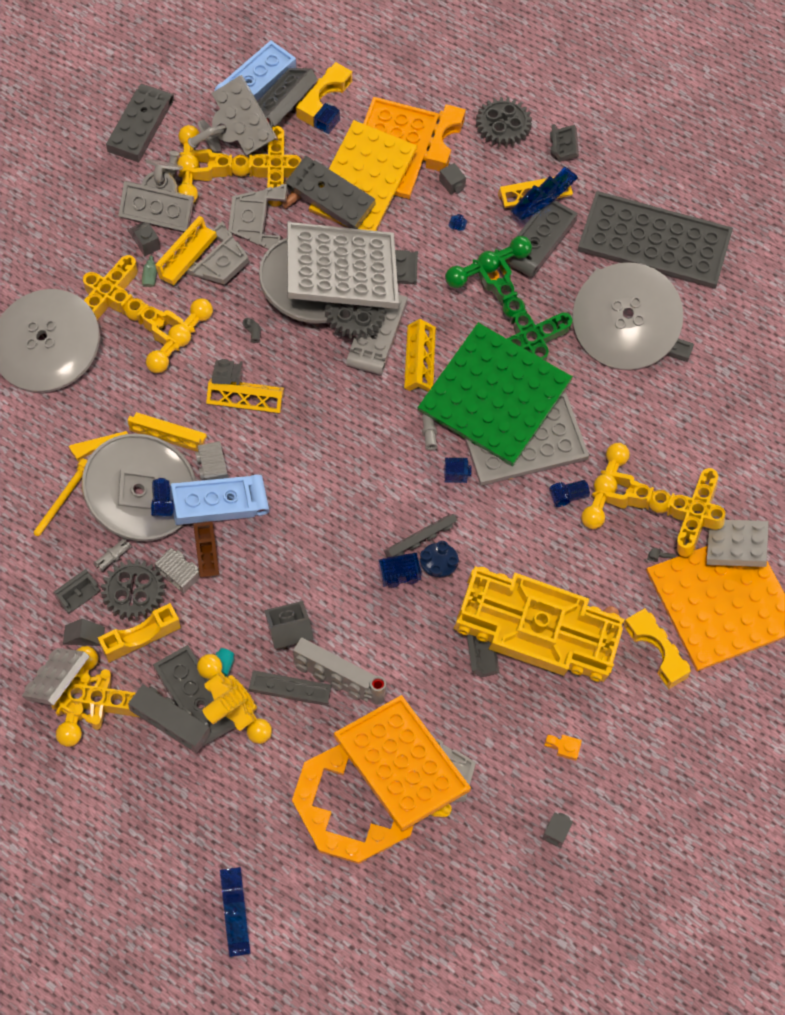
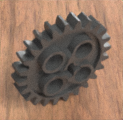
[476,97,532,147]
[325,302,385,339]
[101,559,165,621]

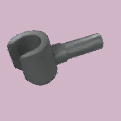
[647,548,676,562]

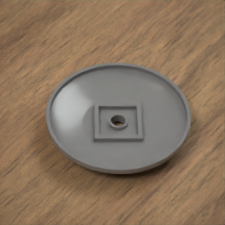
[259,238,340,323]
[573,263,683,370]
[0,289,100,393]
[82,434,196,541]

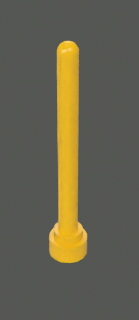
[34,458,88,536]

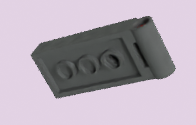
[257,68,318,128]
[106,83,174,163]
[284,156,376,229]
[505,197,578,278]
[153,645,236,747]

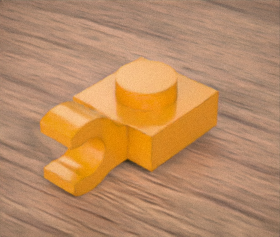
[544,734,582,761]

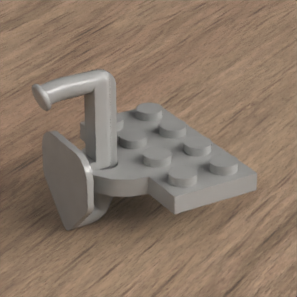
[188,75,277,156]
[118,151,194,231]

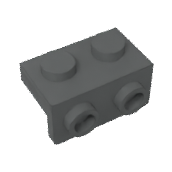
[550,124,579,162]

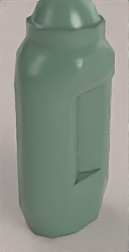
[142,255,157,287]

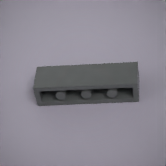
[128,684,211,753]

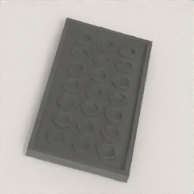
[577,191,733,289]

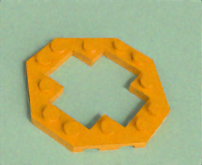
[292,745,414,864]

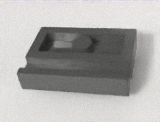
[395,250,418,285]
[212,359,243,385]

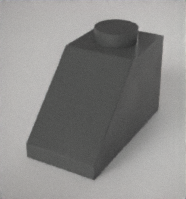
[128,222,160,257]

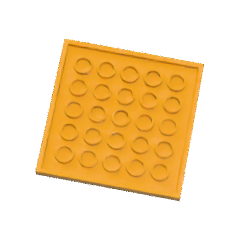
[646,546,785,672]

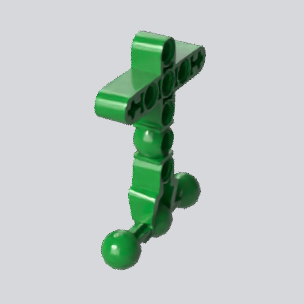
[445,236,573,361]

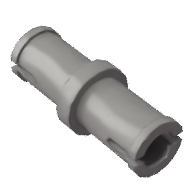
[422,414,437,451]
[94,538,131,572]

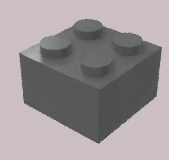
[264,601,314,649]

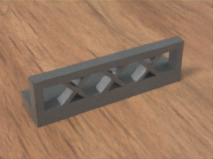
[462,598,500,677]

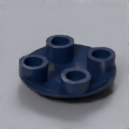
[420,541,459,577]

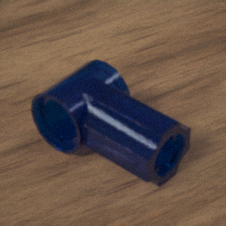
[151,478,174,517]
[549,480,590,507]

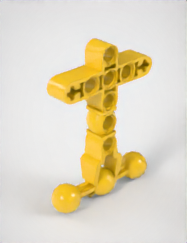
[177,125,301,207]
[83,255,213,374]
[581,443,726,557]

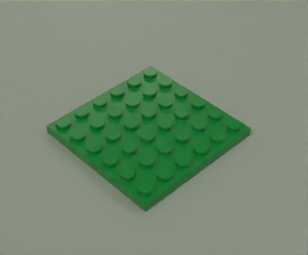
[418,322,573,466]

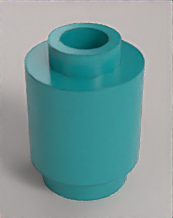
[215,648,235,677]

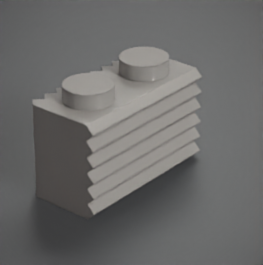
[195,441,228,480]
[154,548,200,594]

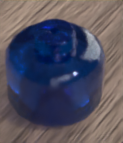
[448,214,467,231]

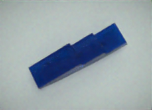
[511,166,578,221]
[220,867,251,957]

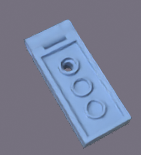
[214,40,296,101]
[169,475,269,525]

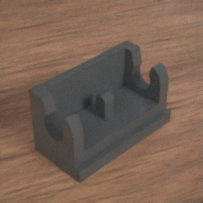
[54,569,101,614]

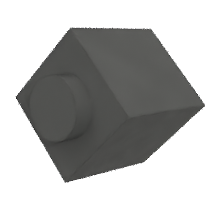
[439,163,466,195]
[542,812,573,848]

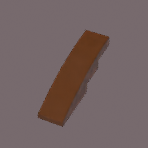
[193,521,219,578]

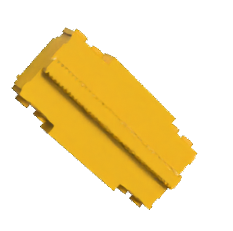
[453,566,625,682]

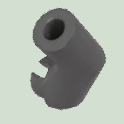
[242,318,261,343]

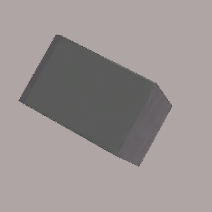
[63,618,105,646]

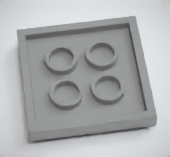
[707,520,769,567]
[22,648,90,705]

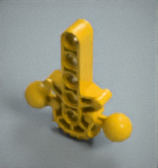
[51,646,139,747]
[197,654,272,744]

